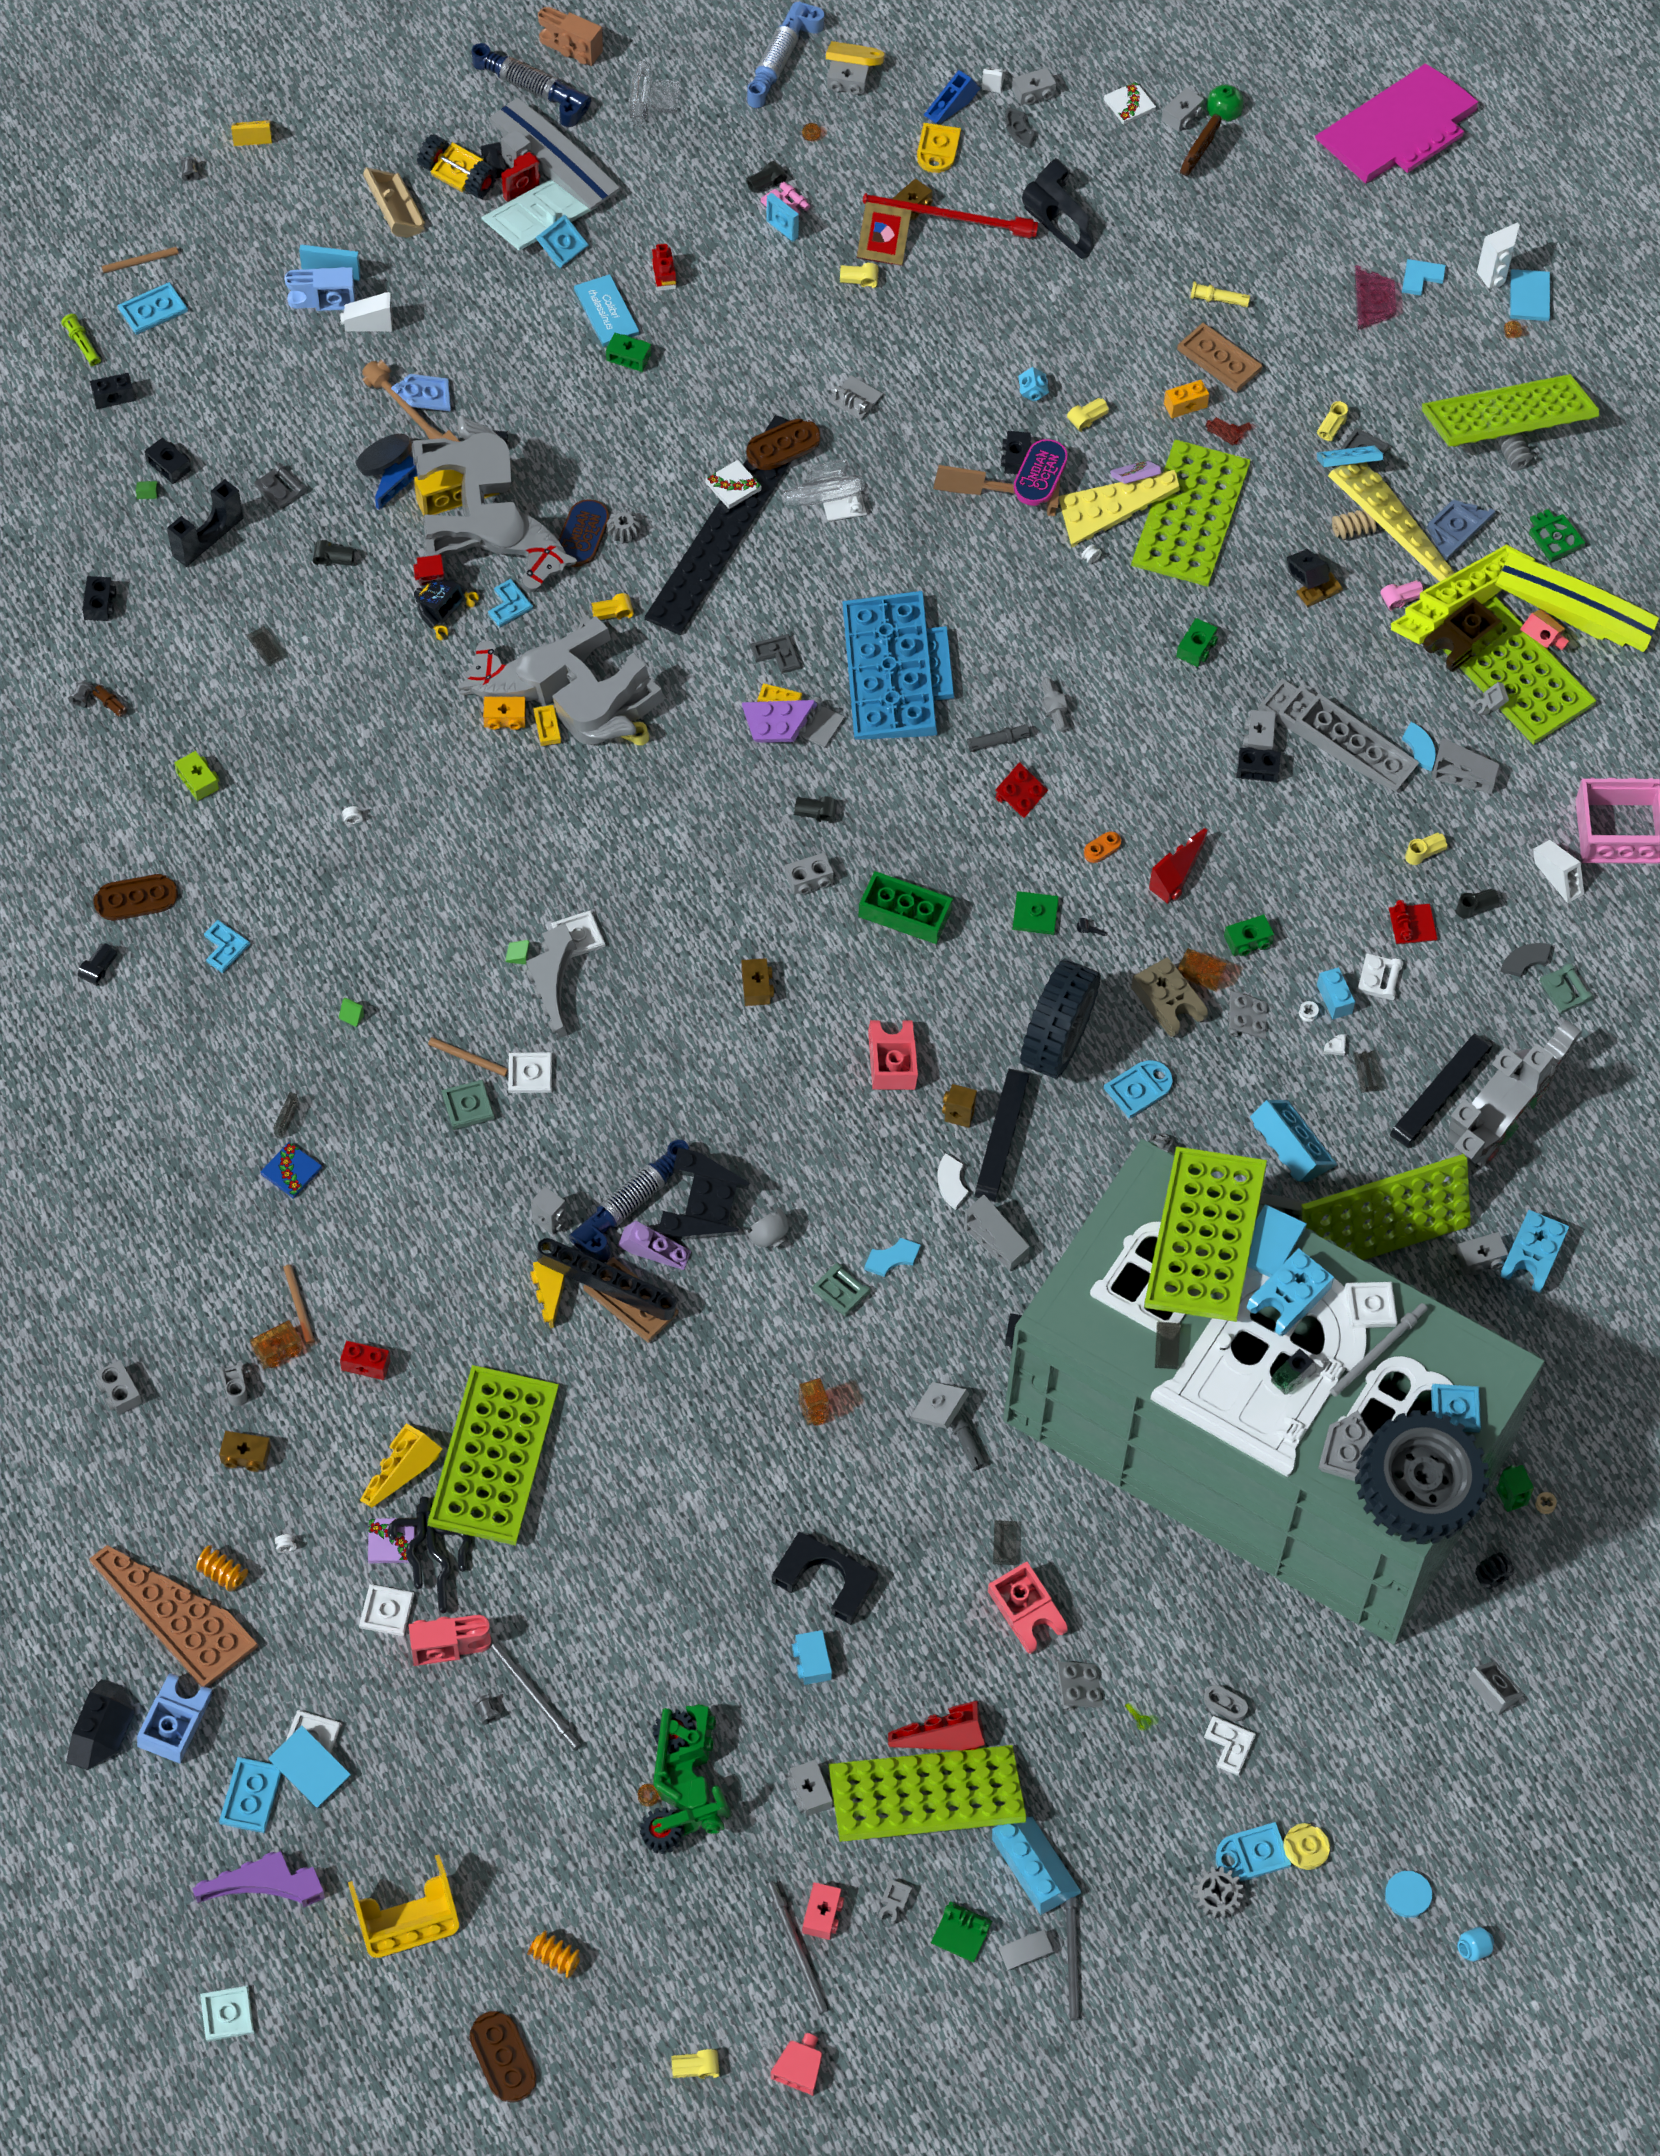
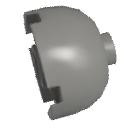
[745,1207,789,1248]

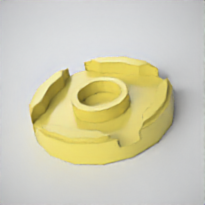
[1283,1823,1330,1870]

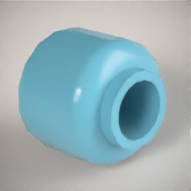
[1458,1927,1494,1962]

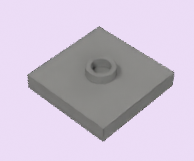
[910,1382,969,1429]

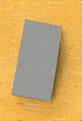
[999,1930,1054,1970]

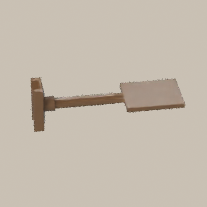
[933,465,1060,516]

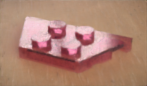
[1354,265,1396,329]

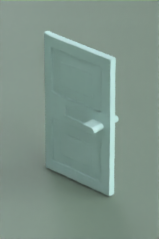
[481,179,597,251]

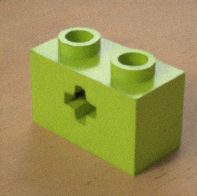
[174,751,220,801]

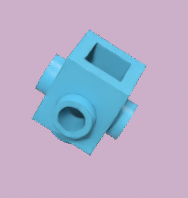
[1018,367,1049,401]

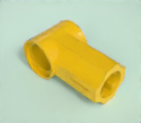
[591,593,634,620]

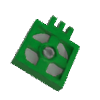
[1529,509,1585,562]

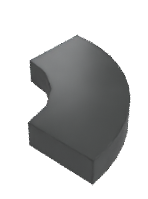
[1005,107,1036,149]
[1500,943,1551,977]

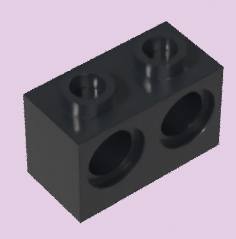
[82,576,116,621]
[1236,747,1281,783]

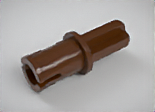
[93,685,127,717]

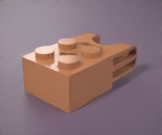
[538,7,603,66]

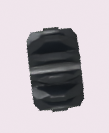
[1475,1552,1515,1589]

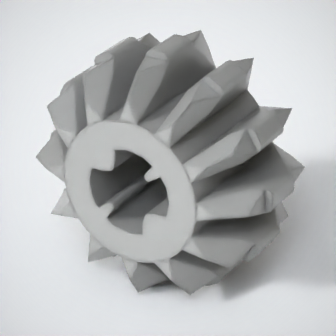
[607,509,641,543]

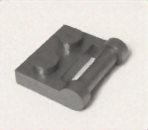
[254,463,307,510]

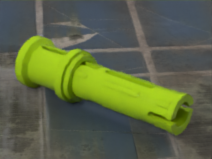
[61,314,101,366]

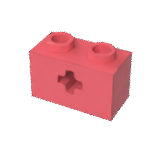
[802,1882,844,1940]

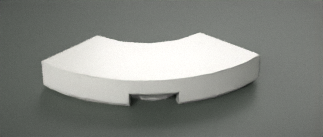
[937,1153,969,1210]

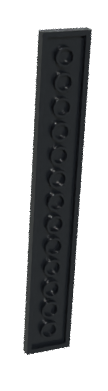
[644,414,792,635]

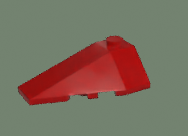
[1149,828,1208,904]
[888,1701,985,1751]

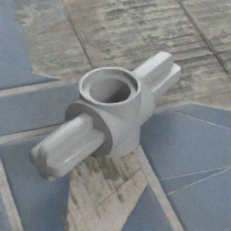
[1041,678,1068,732]

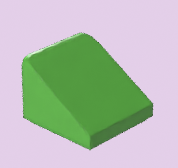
[136,481,157,499]
[505,940,530,965]
[339,998,364,1027]

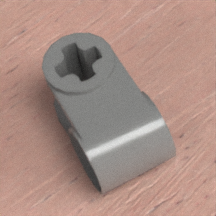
[219,1362,248,1406]

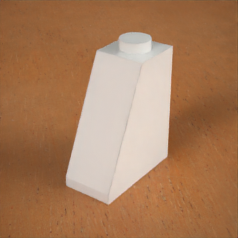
[341,292,393,332]
[1533,840,1584,903]

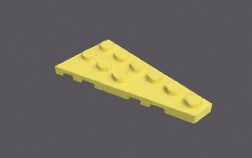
[1059,470,1180,548]

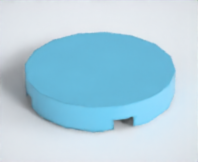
[1385,1871,1432,1918]

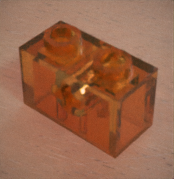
[1178,948,1227,992]
[250,1320,303,1369]
[798,1378,829,1426]

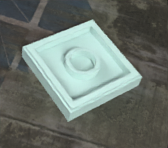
[200,1986,254,2042]

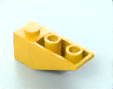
[530,1261,565,1329]

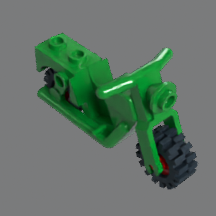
[640,1704,733,1854]

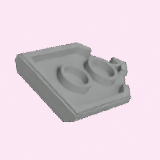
[1318,1411,1373,1481]

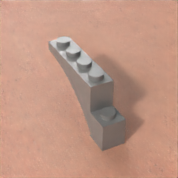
[526,923,577,1038]

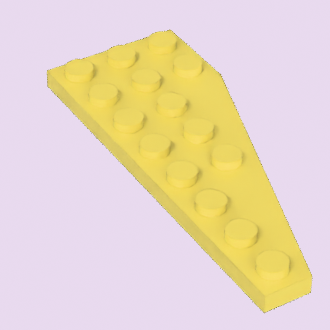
[1328,462,1455,581]

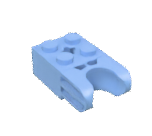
[285,267,355,311]
[137,1673,212,1764]

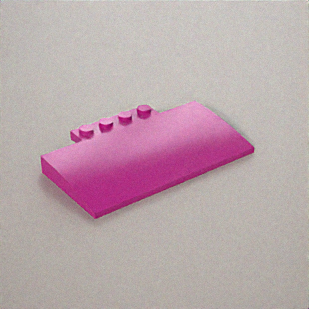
[1315,63,1478,184]

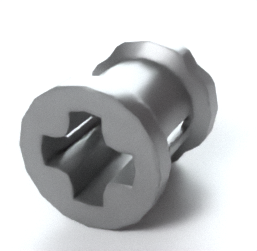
[180,156,199,181]
[68,680,93,707]
[473,1694,501,1725]

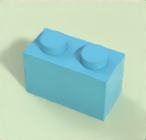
[1317,967,1355,1019]
[792,1630,832,1685]

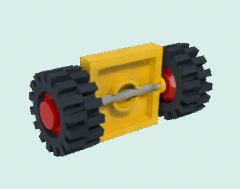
[417,134,497,199]

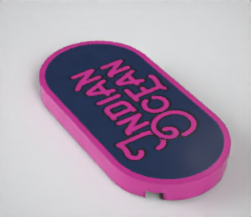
[1014,439,1067,506]

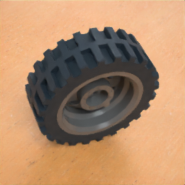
[1020,959,1101,1079]
[1355,1410,1490,1544]

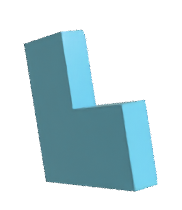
[1402,259,1446,295]
[488,579,533,628]
[204,920,250,973]

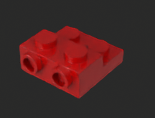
[501,152,540,202]

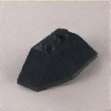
[66,1679,135,1770]

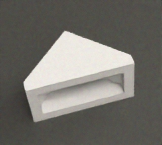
[982,67,1006,93]

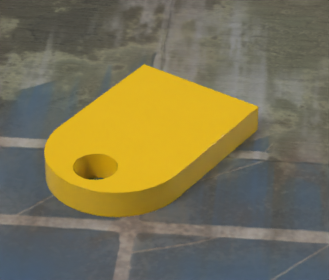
[826,41,885,66]
[917,123,961,173]

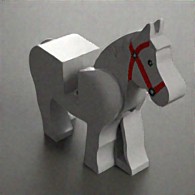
[412,415,577,592]
[458,616,664,745]

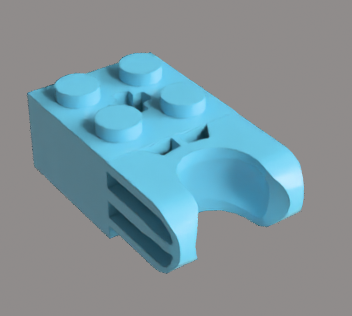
[1500,1210,1569,1293]
[1246,1248,1334,1336]

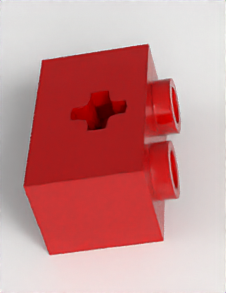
[340,1340,391,1380]

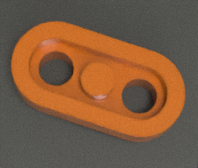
[1084,832,1121,863]

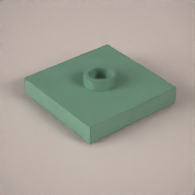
[441,1079,495,1130]

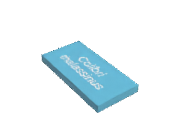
[574,274,639,347]

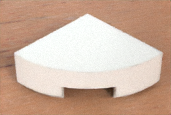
[1323,1034,1346,1056]

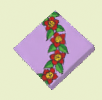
[1110,460,1161,484]
[368,1518,415,1563]

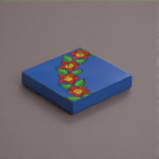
[260,1142,322,1199]

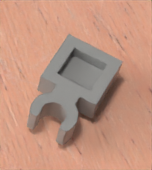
[1475,682,1509,715]
[879,1879,912,1925]

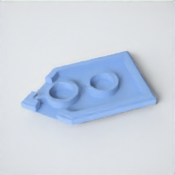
[391,374,451,411]

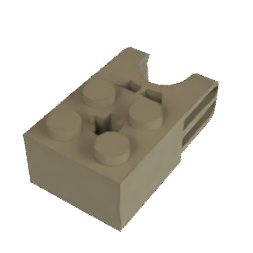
[1131,957,1208,1037]

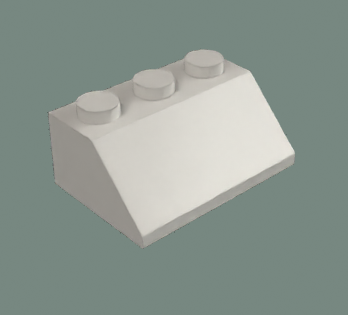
[1477,223,1520,289]

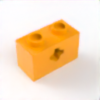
[1164,379,1209,419]
[483,697,526,730]

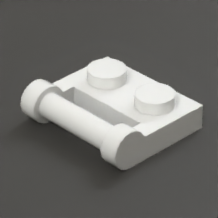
[1357,954,1403,1000]

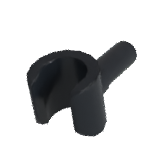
[1077,918,1106,936]

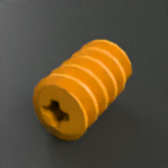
[196,1545,248,1592]
[527,1930,580,1979]

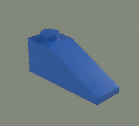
[924,70,980,125]
[375,455,417,510]

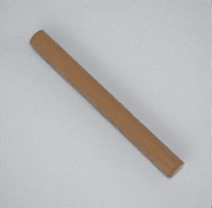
[101,247,179,273]
[428,1037,509,1077]
[283,1264,315,1344]

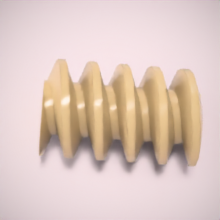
[1332,509,1376,540]

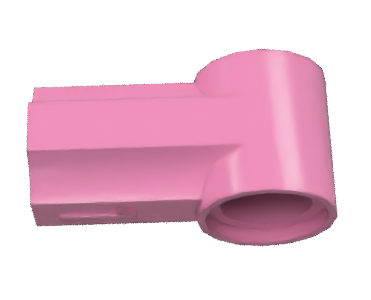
[1380,580,1423,611]

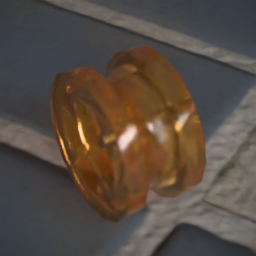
[1504,321,1523,338]
[638,1784,659,1807]

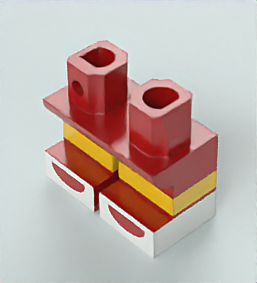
[652,243,676,291]

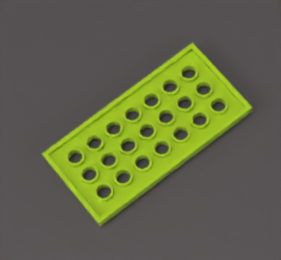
[1422,374,1599,447]
[1131,439,1251,587]
[1442,595,1596,745]
[1144,1147,1267,1322]
[1301,1154,1471,1260]
[428,1365,559,1546]
[828,1745,1026,1842]

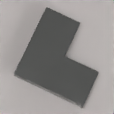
[750,634,801,674]

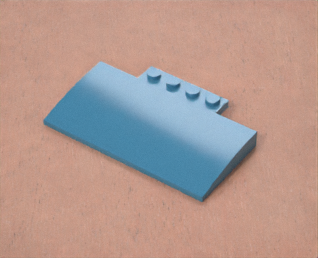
[842,591,954,740]

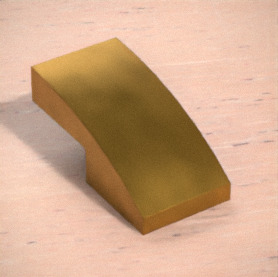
[1296,572,1343,607]

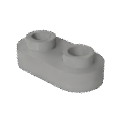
[1204,1685,1248,1721]

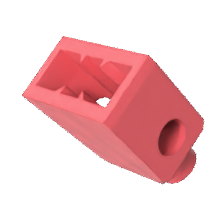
[1520,609,1570,651]
[771,2033,822,2096]

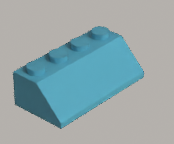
[1250,1100,1338,1182]
[992,1817,1081,1915]

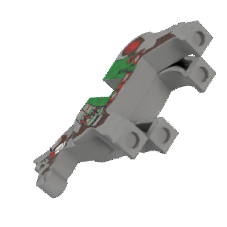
[1445,1020,1582,1168]

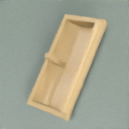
[363,167,425,238]

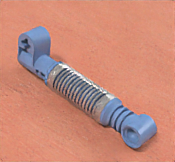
[747,2,824,108]

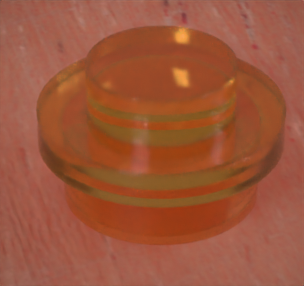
[802,123,821,141]

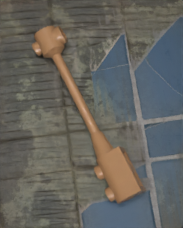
[362,360,460,442]

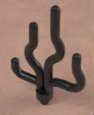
[388,1496,472,1614]

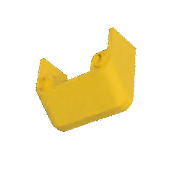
[348,1854,459,1958]

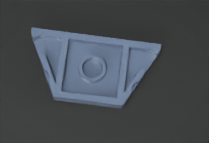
[1427,500,1495,562]

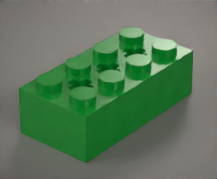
[858,871,953,945]

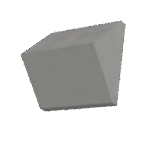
[1468,1661,1525,1715]

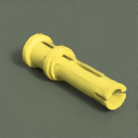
[1190,281,1250,307]

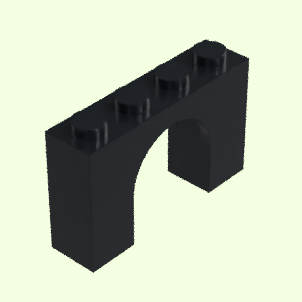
[167,479,244,567]
[772,1531,878,1625]

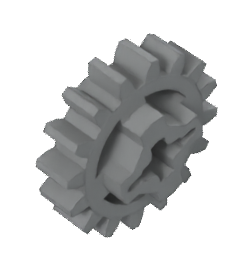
[1192,1867,1243,1919]

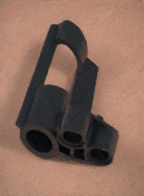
[1022,159,1093,259]

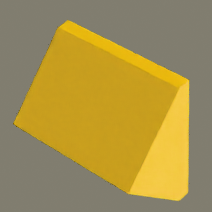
[231,120,272,146]

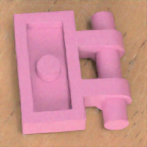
[761,182,810,216]

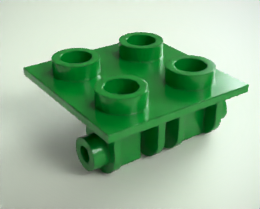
[930,1902,993,1963]

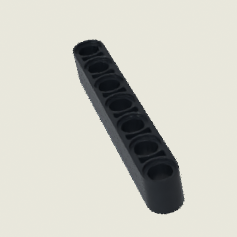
[1390,1033,1493,1148]
[974,1068,1030,1202]
[536,1238,677,1321]

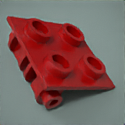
[995,762,1048,818]
[1388,900,1437,944]

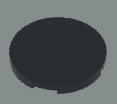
[356,434,412,476]

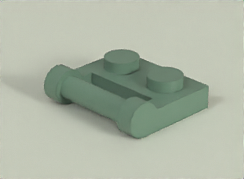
[1539,963,1594,1014]
[812,1262,871,1317]

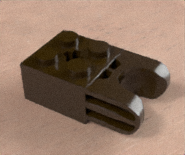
[1423,597,1502,672]

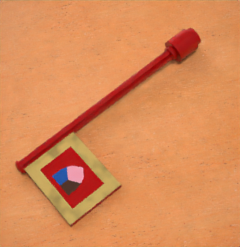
[857,193,1038,266]

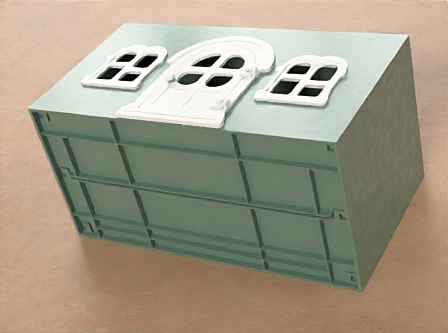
[1003,1138,1544,1645]

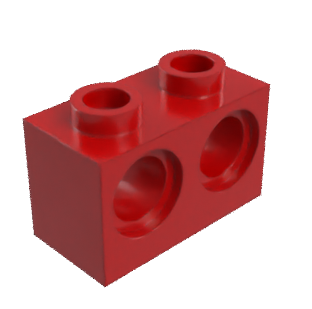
[413,555,444,586]

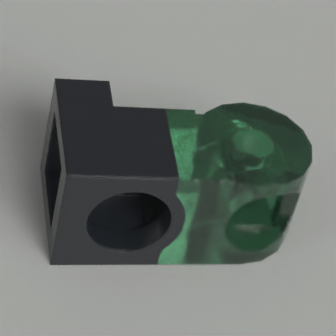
[1271,1348,1316,1395]

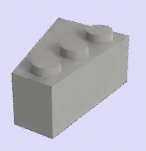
[1431,738,1499,794]
[964,1195,1030,1271]

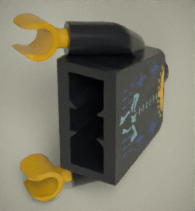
[414,580,479,641]

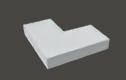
[1204,1716,1256,1776]

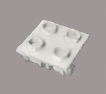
[819,476,867,521]

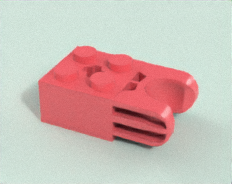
[868,1020,918,1090]
[988,1561,1068,1654]
[408,1615,491,1666]

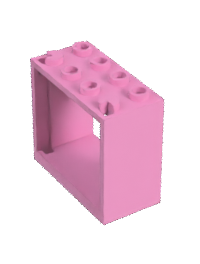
[1575,777,1660,863]

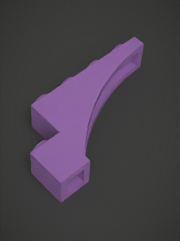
[192,1851,325,1908]

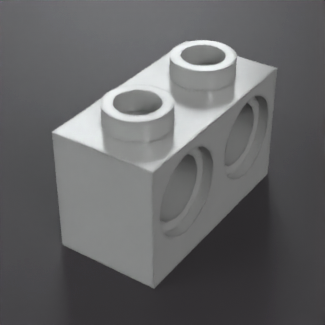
[785,853,834,895]
[95,1360,142,1415]

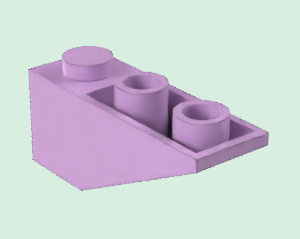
[618,1221,691,1270]

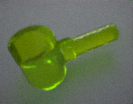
[1125,1703,1151,1731]

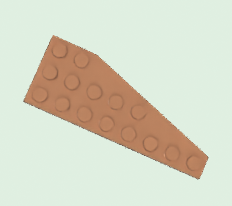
[89,1545,258,1687]

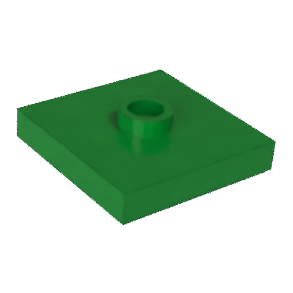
[1012,891,1059,935]

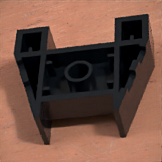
[658,1147,750,1240]

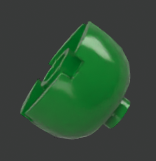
[1206,84,1244,121]

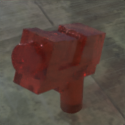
[1205,417,1252,445]

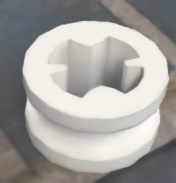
[1082,544,1102,564]
[342,806,363,825]
[1299,1001,1319,1022]
[275,1534,297,1553]

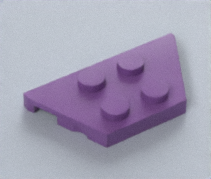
[742,700,817,743]

